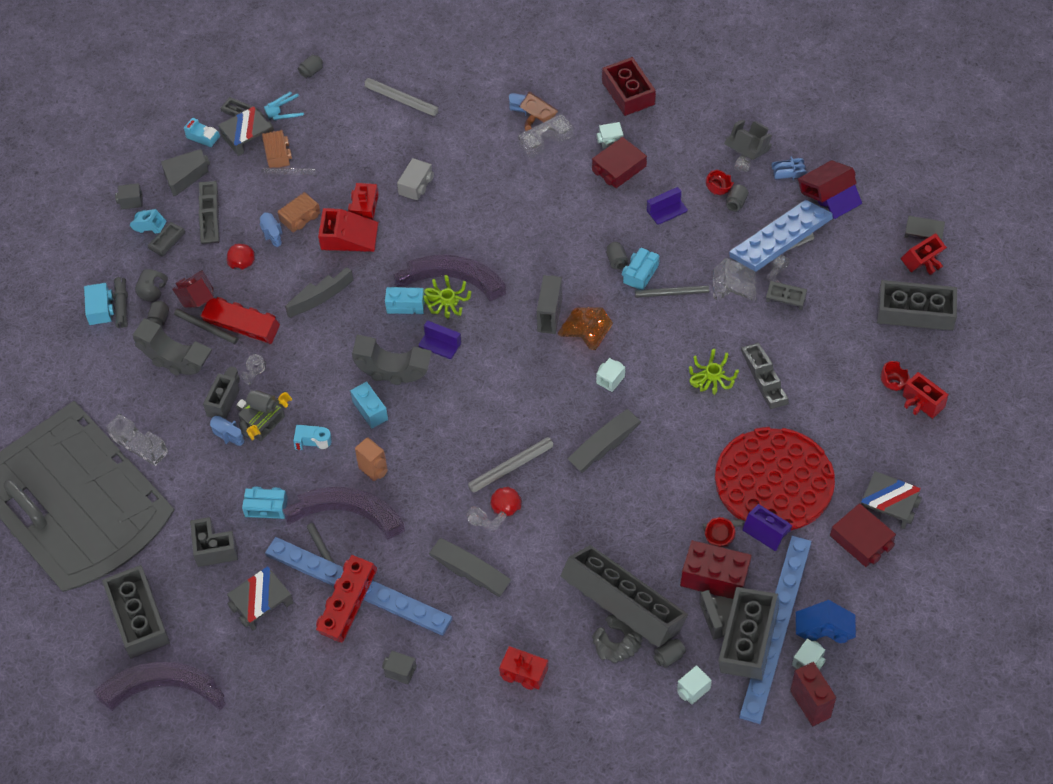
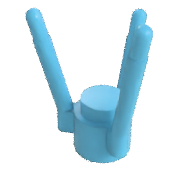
[264,92,304,121]

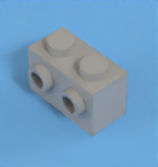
[397,158,434,201]

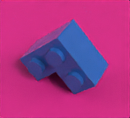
[796,600,856,643]

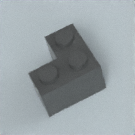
[190,517,238,567]

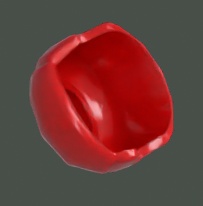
[705,170,734,196]
[226,243,255,270]
[880,361,910,391]
[490,487,522,516]
[705,517,736,548]

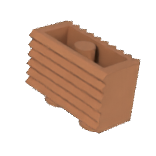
[262,130,292,169]
[278,192,320,233]
[355,437,388,481]

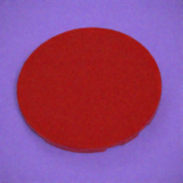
[715,427,835,530]

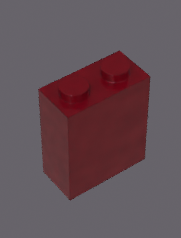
[592,137,647,188]
[798,160,857,202]
[830,503,896,567]
[790,661,836,727]

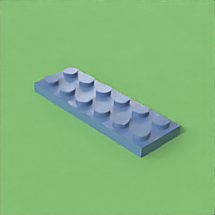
[729,200,833,272]

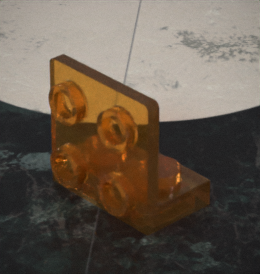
[558,307,613,350]

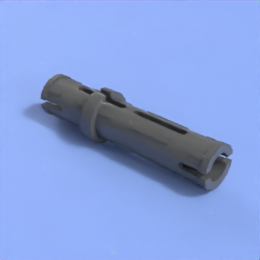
[113,277,128,328]

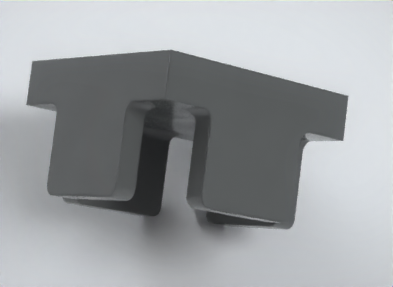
[724,119,772,160]

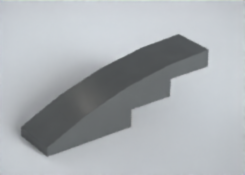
[199,181,219,244]
[285,267,353,318]
[741,343,789,409]
[567,409,641,473]
[429,538,511,597]

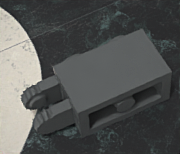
[203,366,240,419]

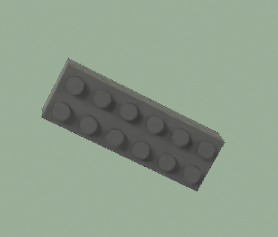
[560,545,688,647]

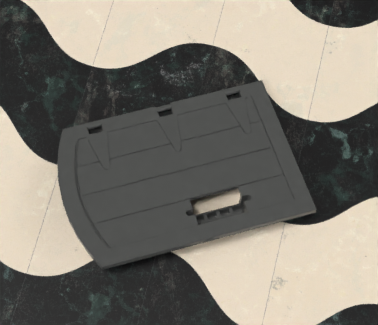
[0,401,174,592]

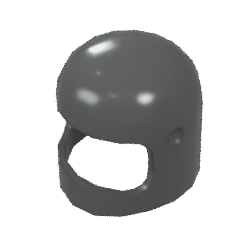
[135,269,168,302]

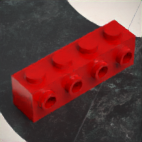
[201,297,280,344]
[316,555,377,643]

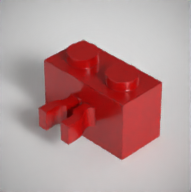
[348,183,379,220]
[900,233,947,275]
[902,372,949,419]
[499,646,548,690]

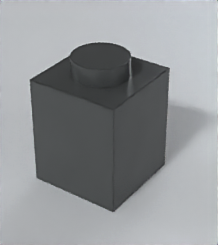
[115,183,143,210]
[382,651,417,685]

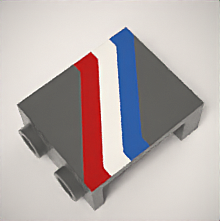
[218,106,274,156]
[861,471,922,529]
[227,566,293,631]

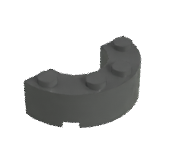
[133,318,212,375]
[352,334,432,385]

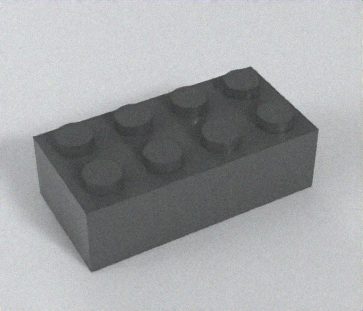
[877,280,957,331]
[102,565,170,659]
[719,587,779,680]

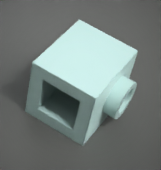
[596,122,623,149]
[596,358,625,392]
[792,639,826,670]
[677,665,712,704]

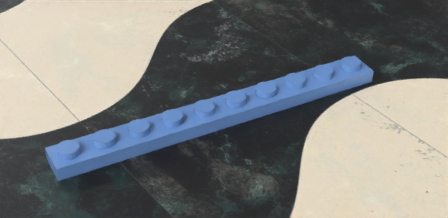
[740,536,812,724]
[265,537,453,636]

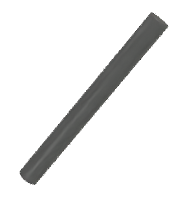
[635,285,709,297]
[174,309,239,344]

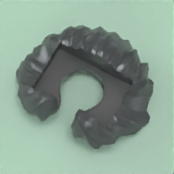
[592,614,643,663]

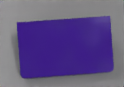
[818,185,862,219]
[647,187,688,225]
[419,320,461,359]
[742,504,792,551]

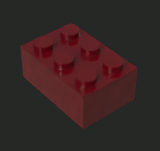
[602,57,656,116]
[680,540,752,599]

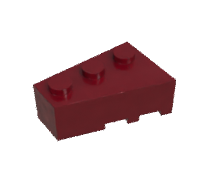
[172,270,214,308]

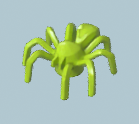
[423,275,471,319]
[689,349,739,395]

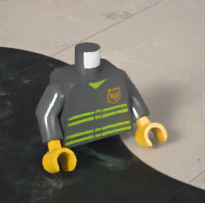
[236,392,292,442]

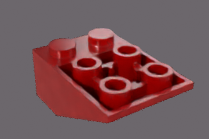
[318,208,379,252]

